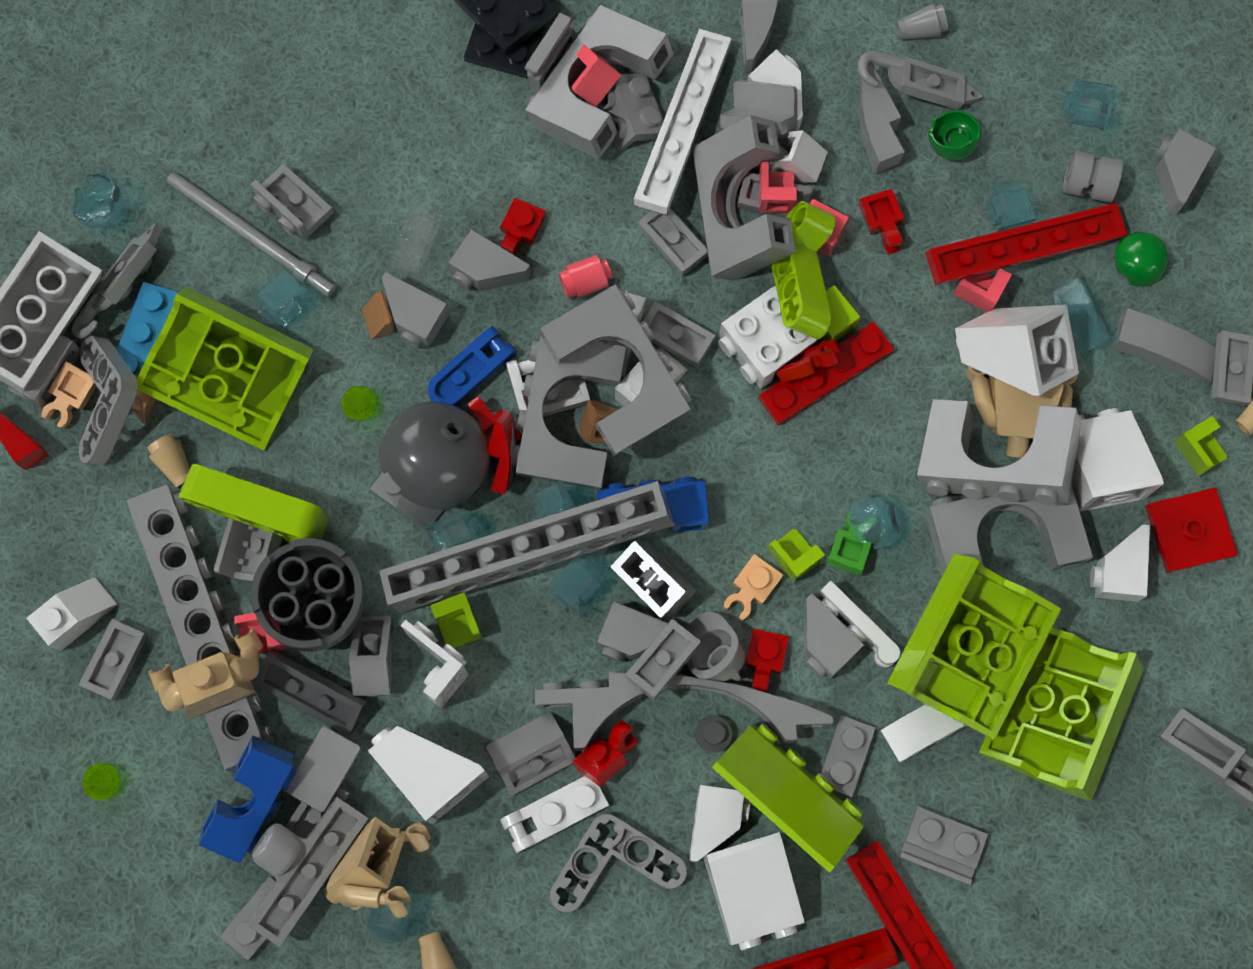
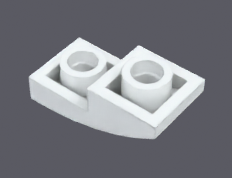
[881,705,965,762]

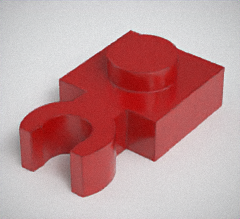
[776,338,840,382]

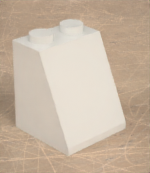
[955,305,1079,396]
[1071,408,1164,512]
[368,726,489,825]
[703,832,805,950]

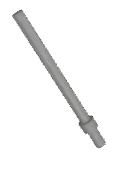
[167,171,336,298]

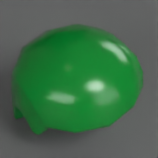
[928,110,981,160]
[1114,231,1169,287]

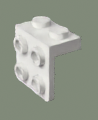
[718,286,817,390]

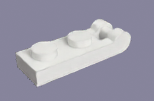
[817,581,900,668]
[500,776,609,854]

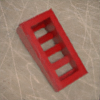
[0,412,49,470]

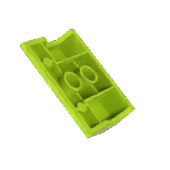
[137,286,314,451]
[887,553,1061,740]
[979,627,1144,802]
[712,723,865,873]

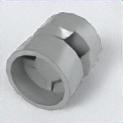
[1062,149,1123,203]

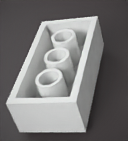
[0,231,102,393]

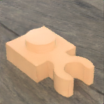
[41,361,96,428]
[723,554,783,622]

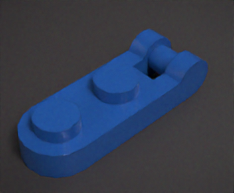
[428,326,518,406]

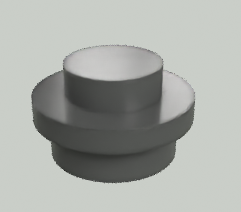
[695,715,732,753]

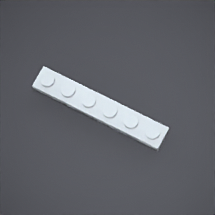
[634,29,731,215]

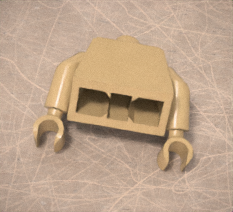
[966,366,1078,458]
[148,628,263,720]
[324,817,431,918]

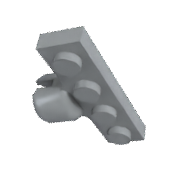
[247,796,368,947]

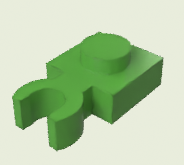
[826,509,874,576]

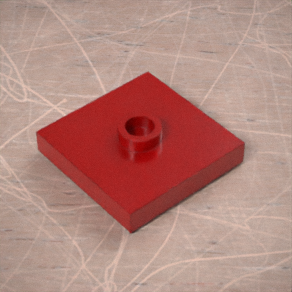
[1145,487,1238,574]

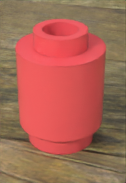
[559,255,613,299]

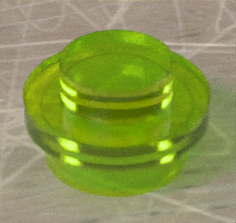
[341,386,377,421]
[82,763,121,801]

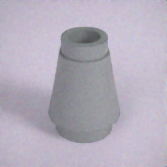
[896,3,948,41]

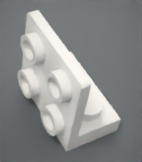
[401,620,469,709]

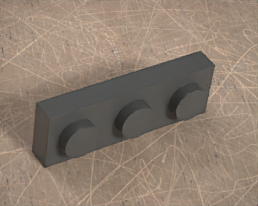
[254,650,368,736]

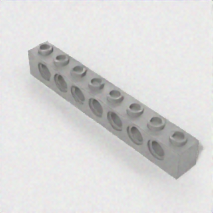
[379,481,675,613]
[126,484,275,773]

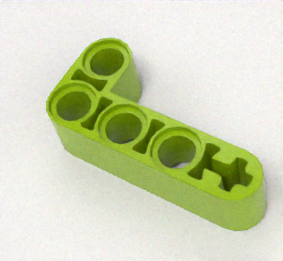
[771,201,835,339]
[178,464,330,543]

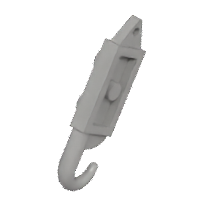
[857,51,983,110]
[72,223,162,339]

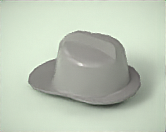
[685,612,745,682]

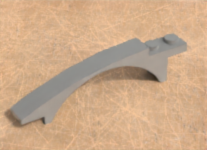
[535,672,833,751]

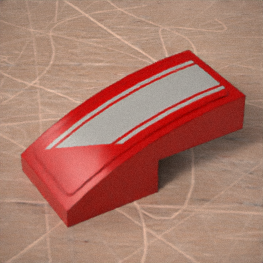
[487,410,518,495]

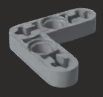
[79,335,138,465]
[550,814,687,912]

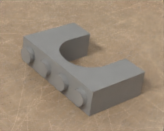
[525,5,674,159]
[692,115,796,280]
[540,284,692,456]
[512,335,626,490]
[917,399,1081,505]
[925,484,1093,576]

